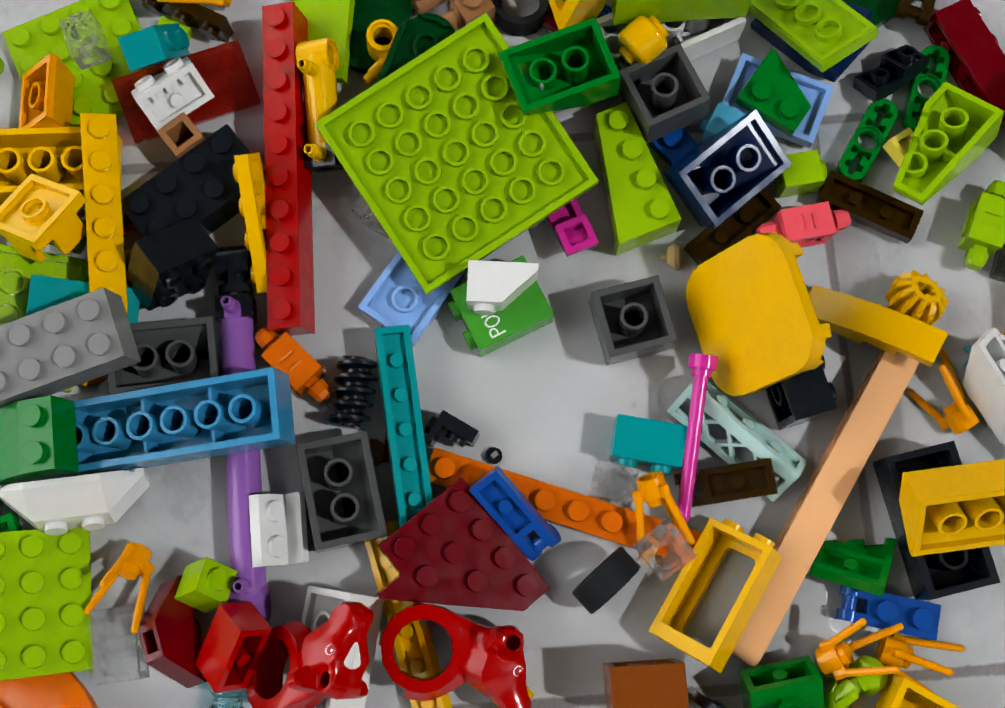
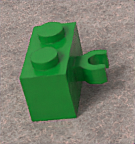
[738,655,825,708]

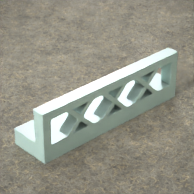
[667,378,807,502]

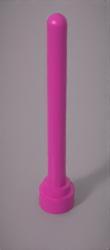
[677,353,718,523]

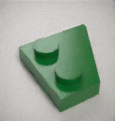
[735,49,811,137]
[810,538,897,597]

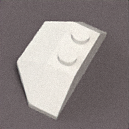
[962,327,1005,445]
[0,467,150,535]

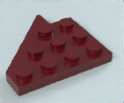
[375,477,550,611]

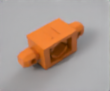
[255,327,332,403]

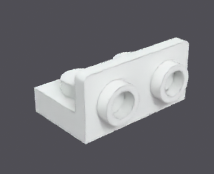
[131,57,215,131]
[249,492,309,568]

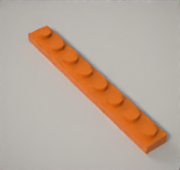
[428,447,701,565]

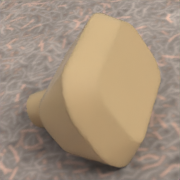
[660,243,683,270]

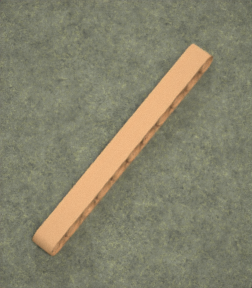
[731,349,920,667]

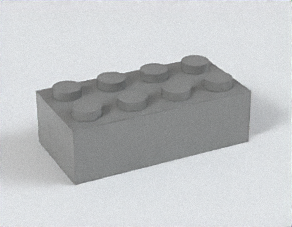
[0,288,141,407]

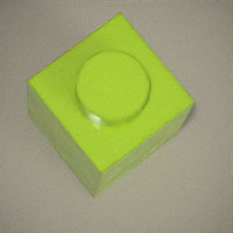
[774,150,827,198]
[174,557,237,613]

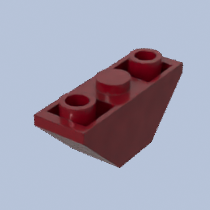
[138,575,207,688]

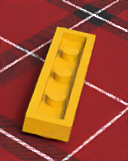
[233,152,267,293]

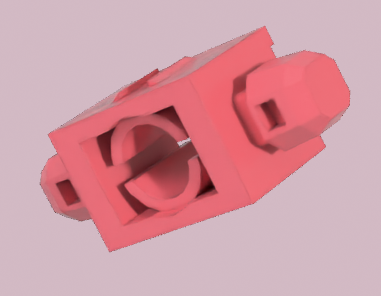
[756,201,851,248]

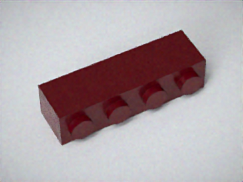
[923,0,1005,130]

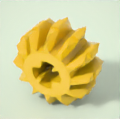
[885,270,949,325]

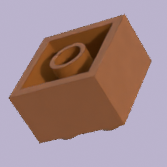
[603,658,689,708]

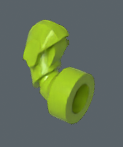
[824,655,888,708]

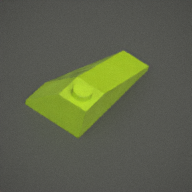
[893,81,1004,205]

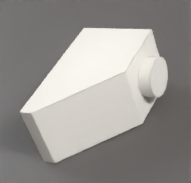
[466,260,539,315]

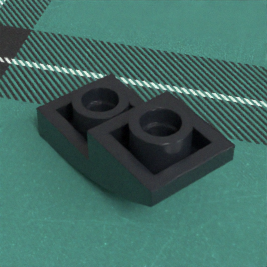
[853,45,930,102]

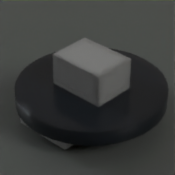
[485,447,502,464]

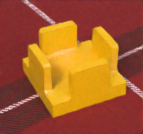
[0,173,87,263]

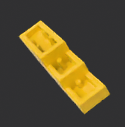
[809,285,949,367]

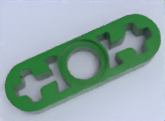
[901,45,950,132]
[835,99,898,182]

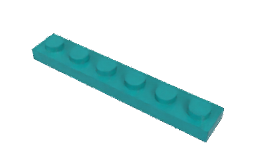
[373,325,433,527]

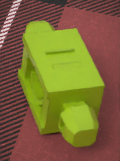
[957,180,1005,271]

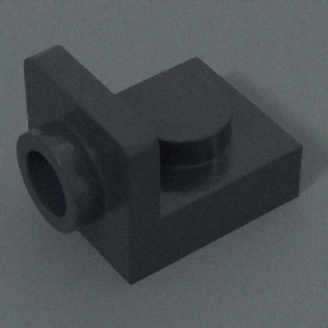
[424,410,480,448]

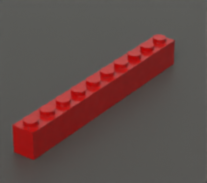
[262,2,315,336]

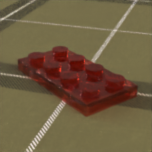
[111,39,261,144]

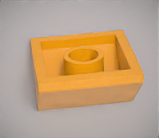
[19,53,75,128]

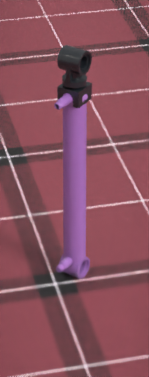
[214,245,271,621]

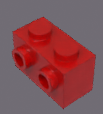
[195,601,272,693]

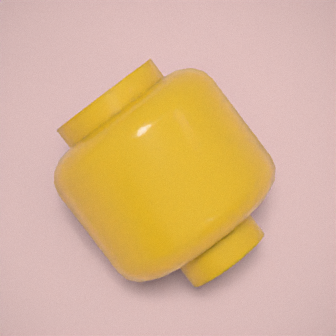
[618,15,669,66]

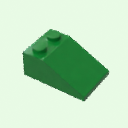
[498,17,621,115]
[0,395,79,485]

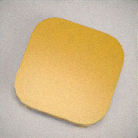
[686,232,832,396]

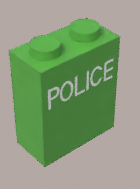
[447,255,554,357]

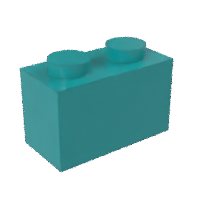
[117,23,190,71]
[608,414,687,475]

